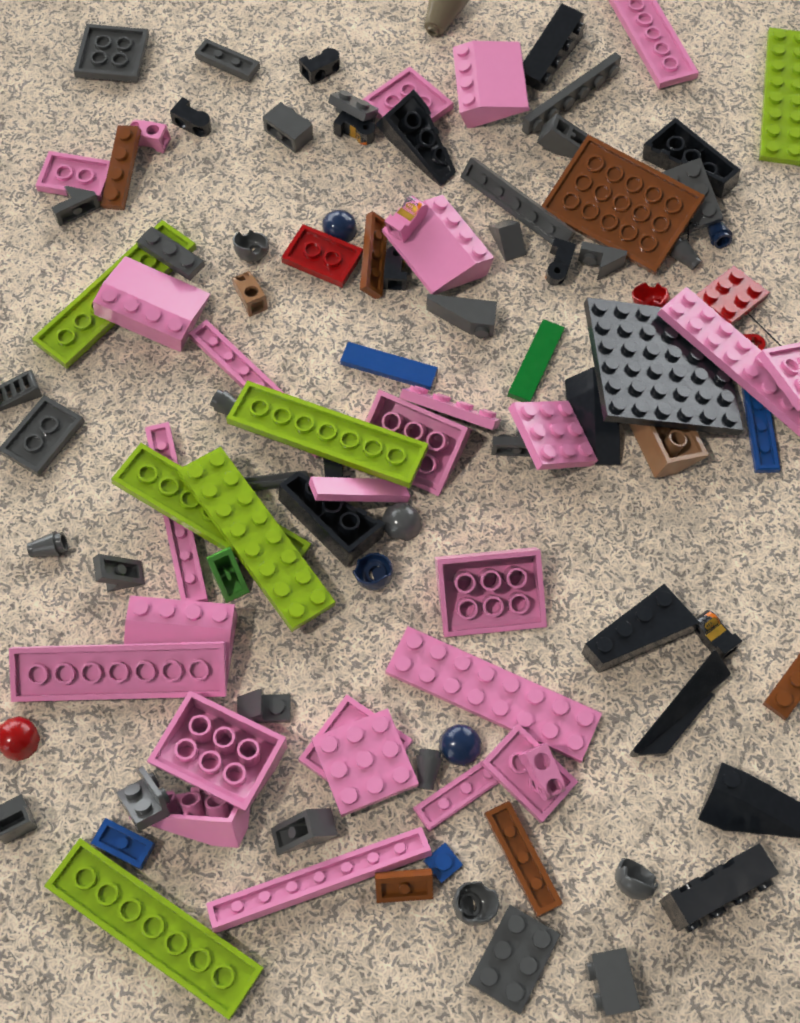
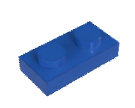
[91,818,156,870]

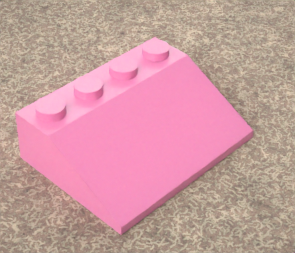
[453,41,530,128]
[382,195,494,295]
[93,256,210,352]
[365,389,473,496]
[435,547,547,637]
[124,596,238,684]
[147,690,287,812]

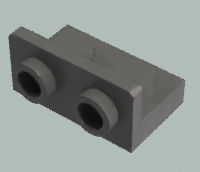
[116,766,170,832]

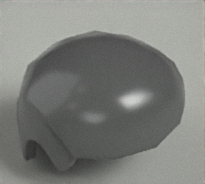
[232,230,269,262]
[381,502,422,541]
[615,858,658,900]
[452,881,500,926]

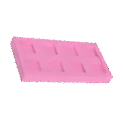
[399,385,501,430]

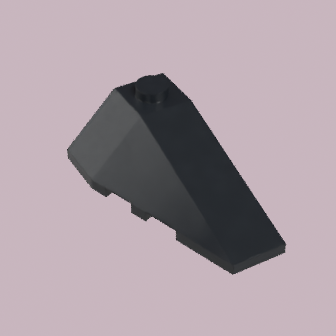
[375,89,456,187]
[565,367,620,466]
[698,762,800,839]

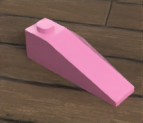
[128,787,250,848]

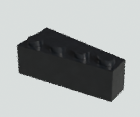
[523,3,585,91]
[642,117,741,198]
[278,471,386,567]
[582,584,700,673]
[659,843,779,933]

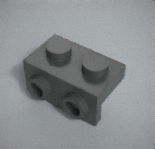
[328,90,379,123]

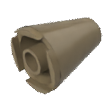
[424,0,469,37]

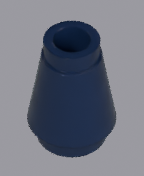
[707,221,732,248]

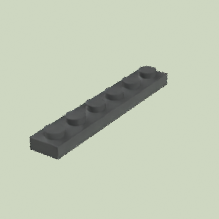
[522,52,621,136]
[460,157,576,244]

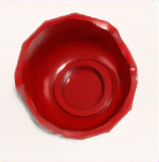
[631,282,670,307]
[0,716,40,761]

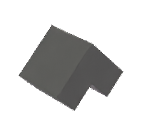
[0,794,38,844]

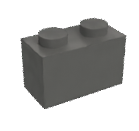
[263,102,313,153]
[585,947,641,1018]

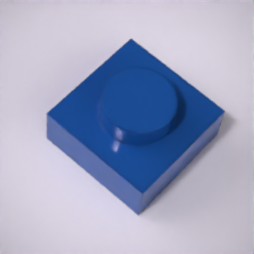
[423,843,463,884]

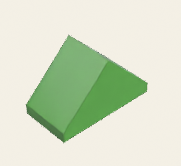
[206,547,249,603]

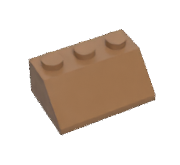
[629,424,709,478]

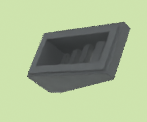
[0,370,42,411]

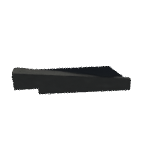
[629,649,731,757]

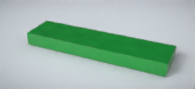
[507,319,565,402]

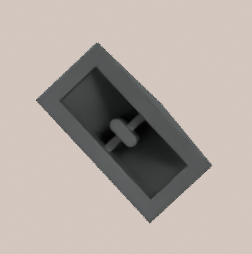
[488,219,526,262]

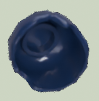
[322,210,357,242]
[353,553,393,591]
[439,724,482,766]

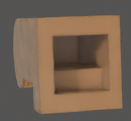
[232,271,268,317]

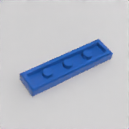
[340,342,438,390]
[741,388,781,473]

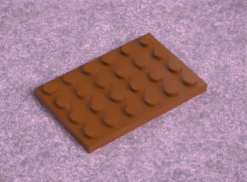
[542,134,705,275]

